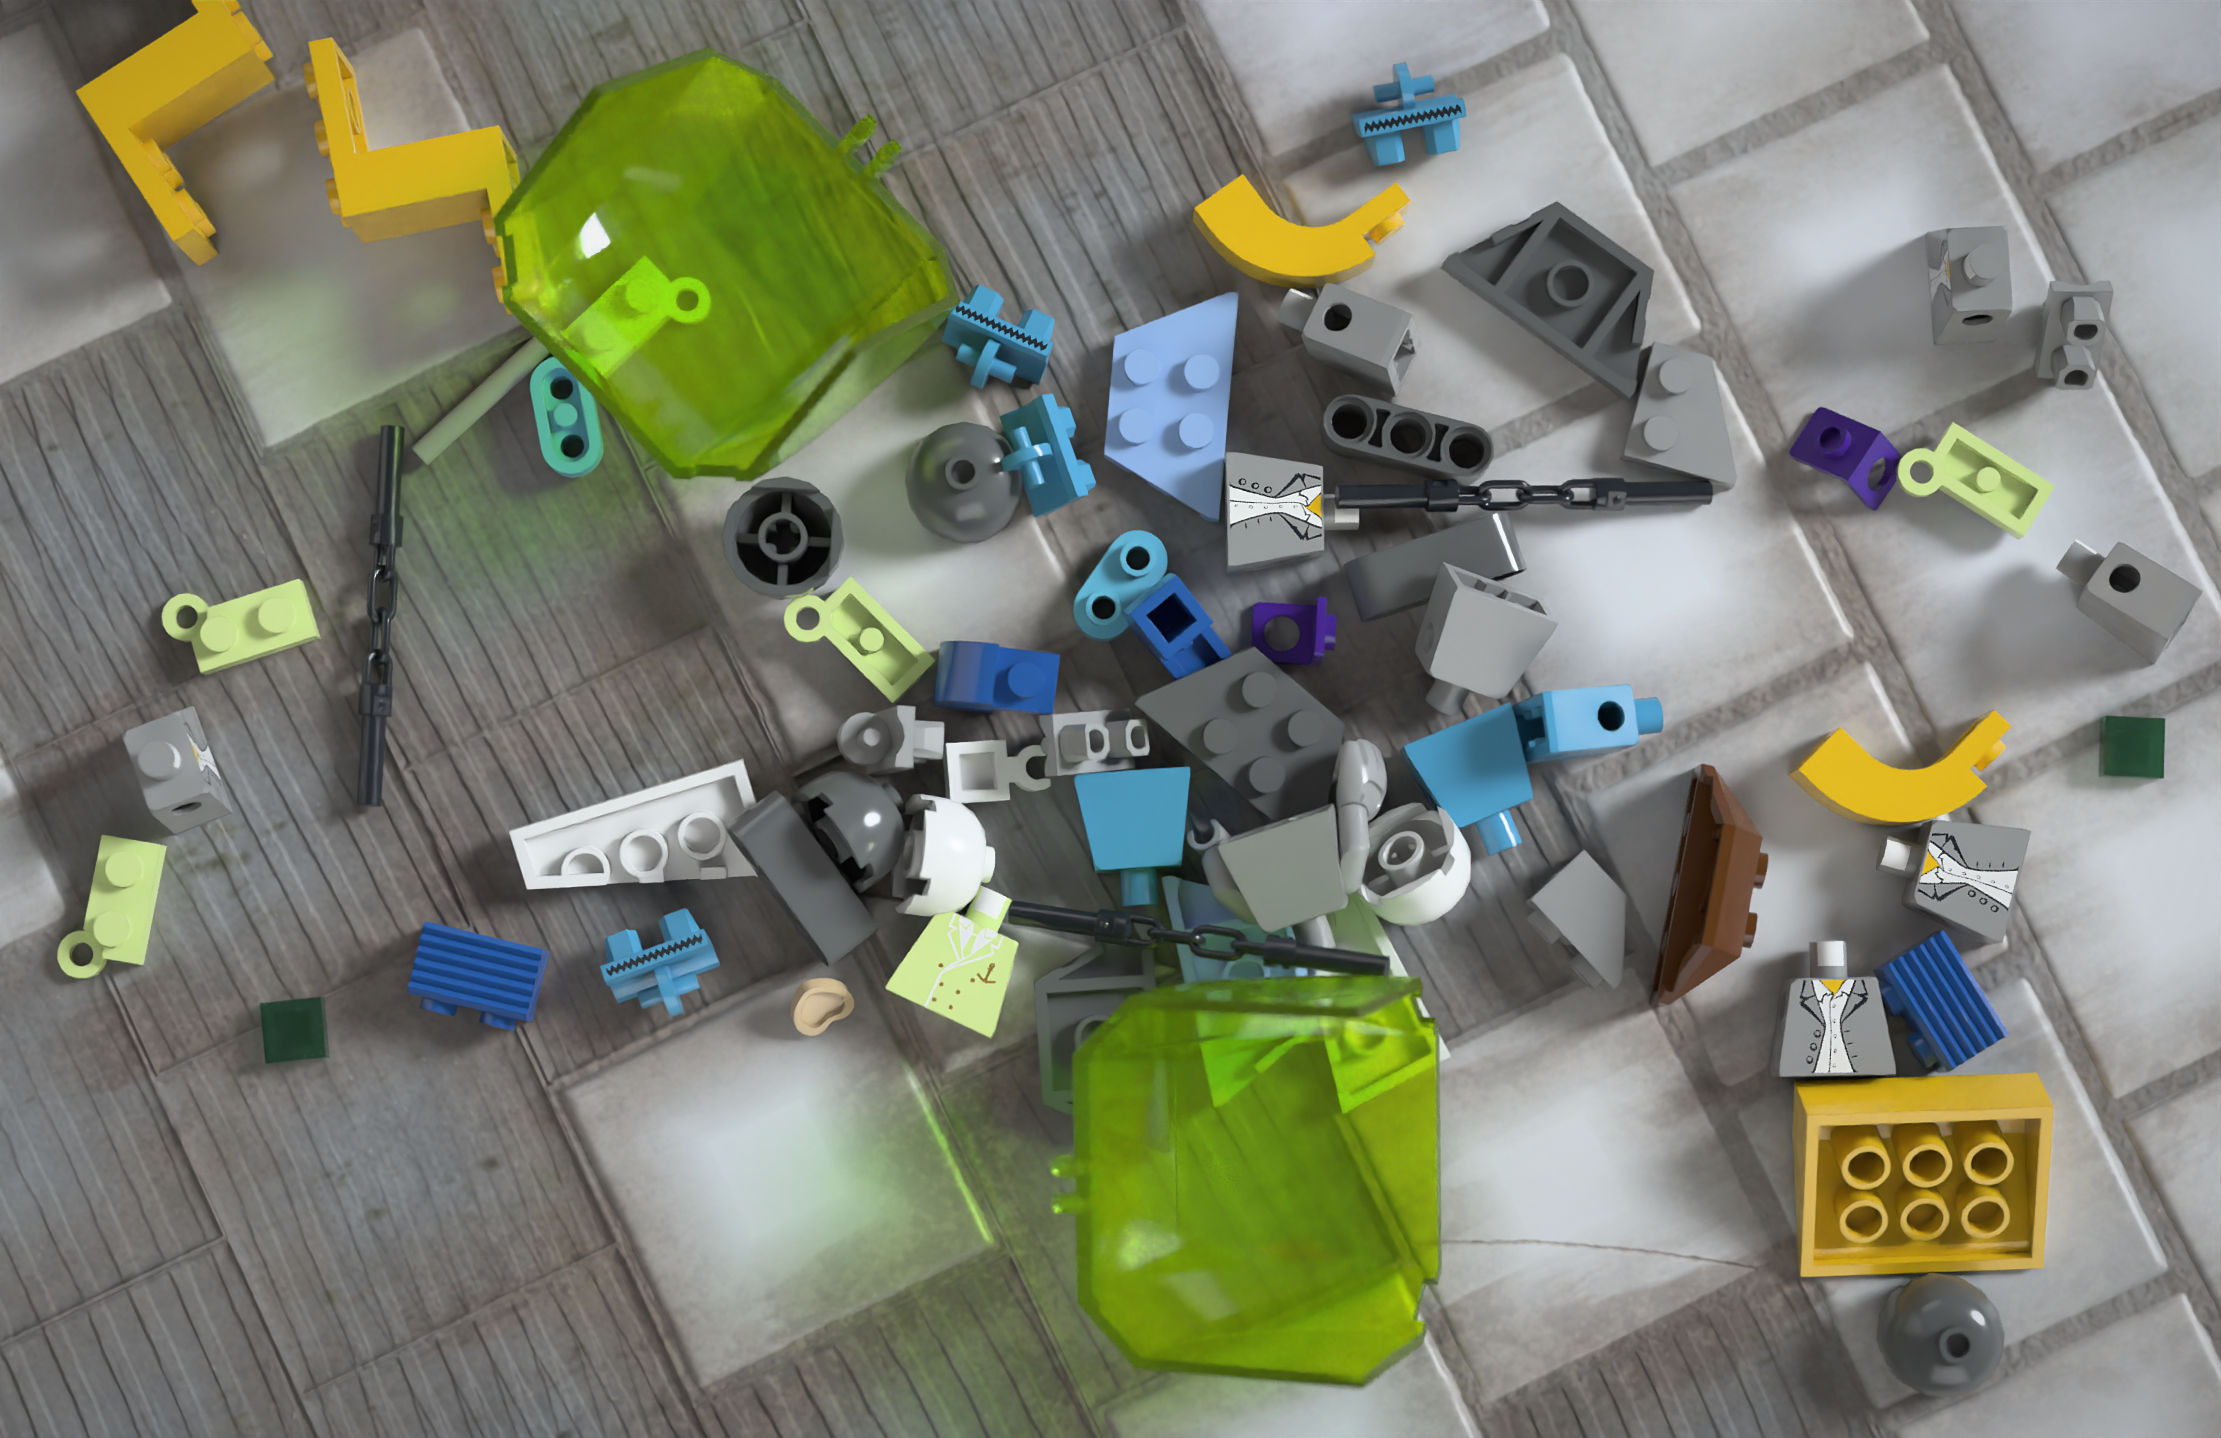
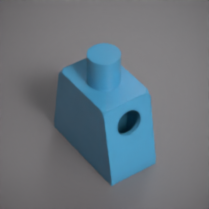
[1512,684,1663,764]
[1399,703,1533,857]
[1074,767,1190,907]

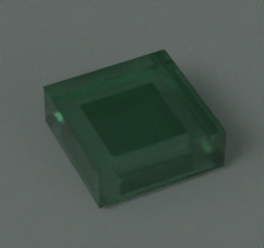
[2099,715,2165,780]
[260,997,330,1064]

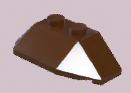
[1649,764,1768,1007]

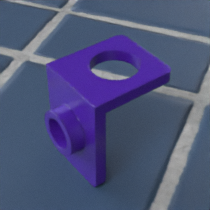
[1789,407,1902,511]
[1251,597,1336,666]

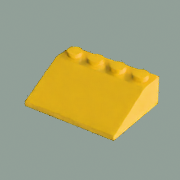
[1792,1072,2054,1277]

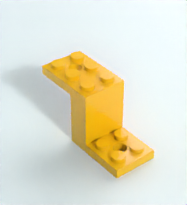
[75,0,275,266]
[303,37,549,330]

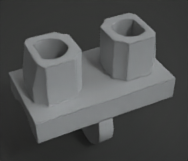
[2034,281,2114,390]
[837,705,944,775]
[1039,708,1150,777]

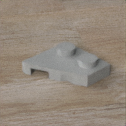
[1621,341,1737,489]

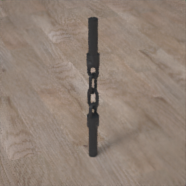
[357,425,405,807]
[1335,477,1713,512]
[1008,900,1390,981]

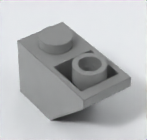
[1525,850,1626,991]

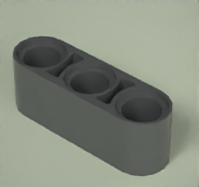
[1320,394,1494,486]
[1343,512,1527,623]
[725,790,878,967]

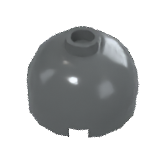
[905,422,1024,544]
[722,476,845,600]
[791,770,906,894]
[1876,1272,2005,1398]

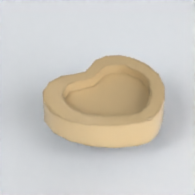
[790,978,854,1036]

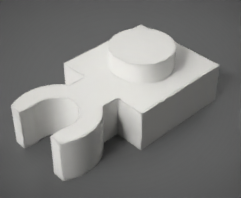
[943,739,1051,804]

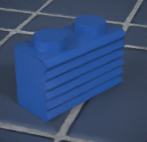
[407,921,550,1031]
[1873,930,2009,1073]

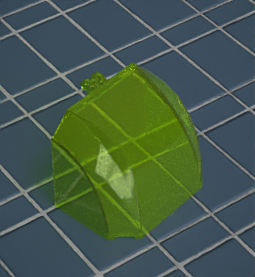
[493,47,961,482]
[1050,975,1442,1389]

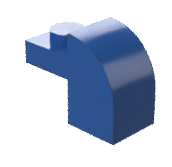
[1122,573,1232,681]
[933,641,1060,715]

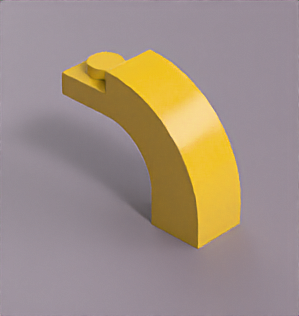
[1193,174,1410,289]
[1788,709,2012,826]

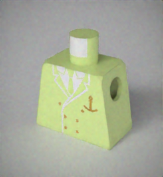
[885,885,1019,1039]

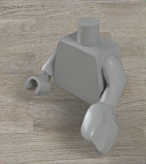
[1187,739,1388,948]

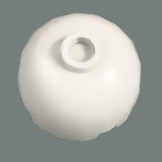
[891,794,995,916]
[1355,803,1471,926]

